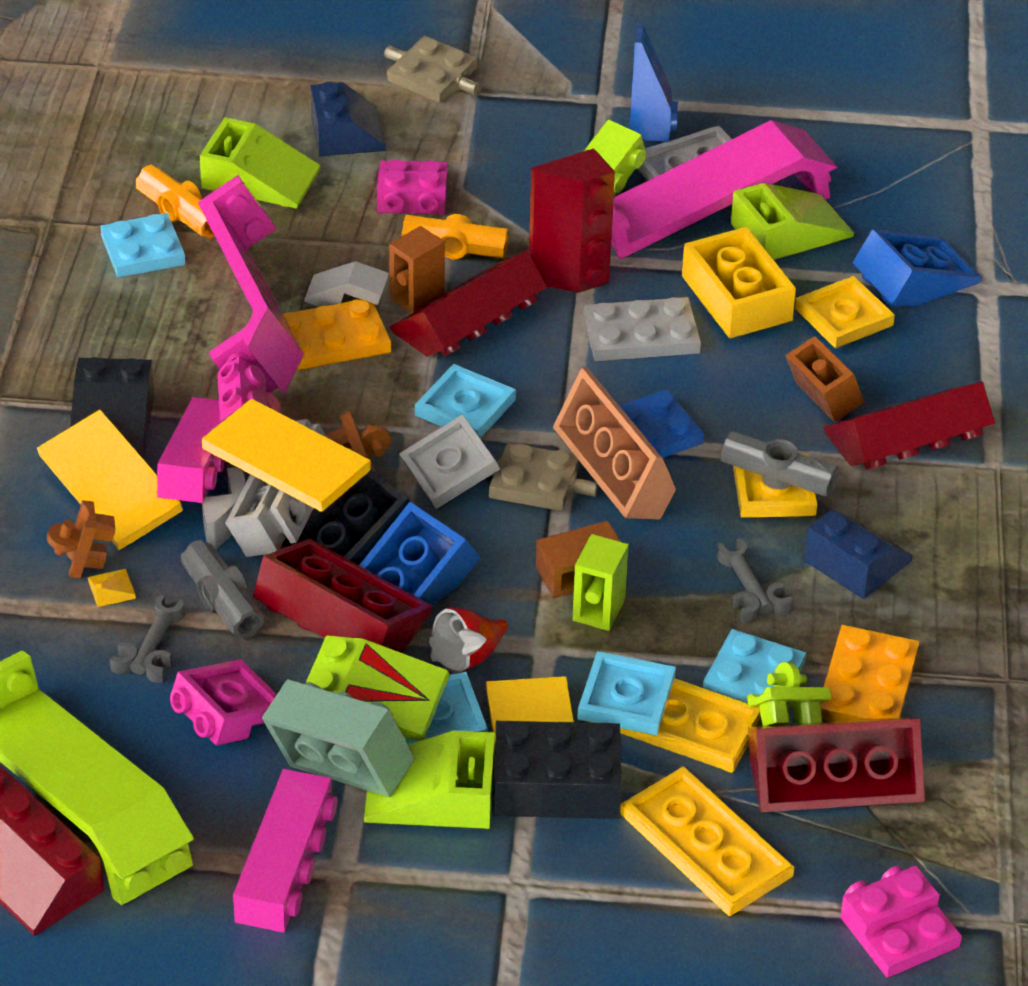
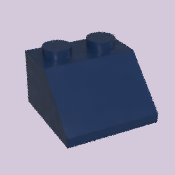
[310,82,385,157]
[804,509,913,599]

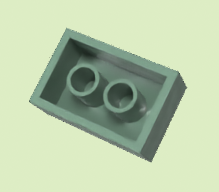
[262,679,415,798]

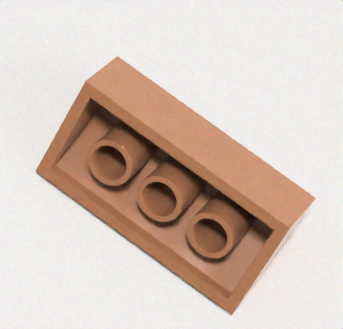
[553,367,676,519]

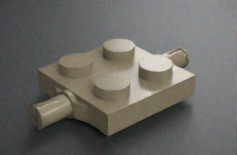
[384,35,482,103]
[489,443,599,511]

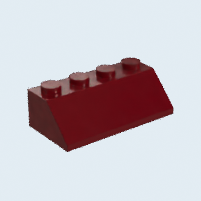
[529,148,615,293]
[389,250,547,357]
[823,381,995,470]
[253,539,433,653]
[748,717,925,812]
[0,765,104,936]

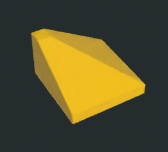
[88,568,136,607]

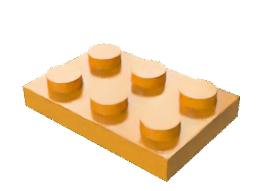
[283,299,391,371]
[821,625,919,722]

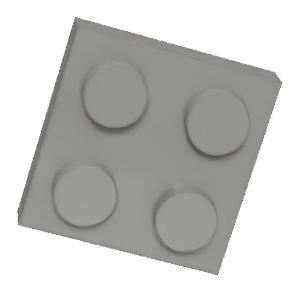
[399,414,500,509]

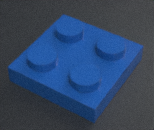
[619,389,704,458]

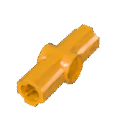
[136,164,215,239]
[402,214,509,260]

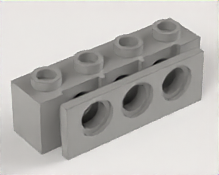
[225,419,326,557]

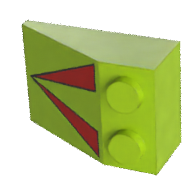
[306,635,450,740]

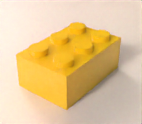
[682,227,796,339]

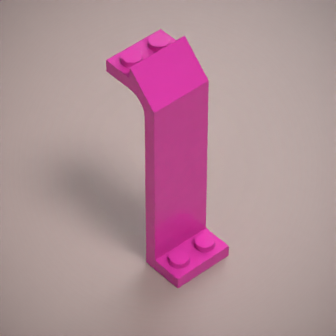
[611,120,838,259]
[198,175,304,394]

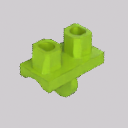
[747,662,831,726]

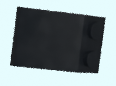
[70,357,154,460]
[282,469,411,565]

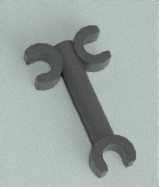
[717,538,793,624]
[110,594,185,683]

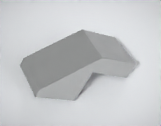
[304,261,389,307]
[202,467,246,550]

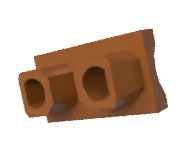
[326,412,391,473]
[47,500,116,579]

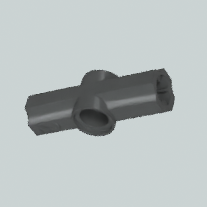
[721,431,839,497]
[181,539,264,639]

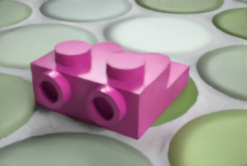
[377,160,448,214]
[218,356,281,423]
[170,659,277,746]
[840,865,962,978]

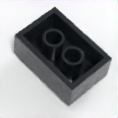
[494,721,621,819]

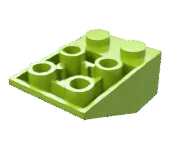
[200,117,320,208]
[731,183,854,260]
[364,731,495,829]

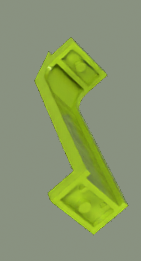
[0,650,194,906]

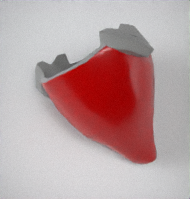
[428,607,508,673]

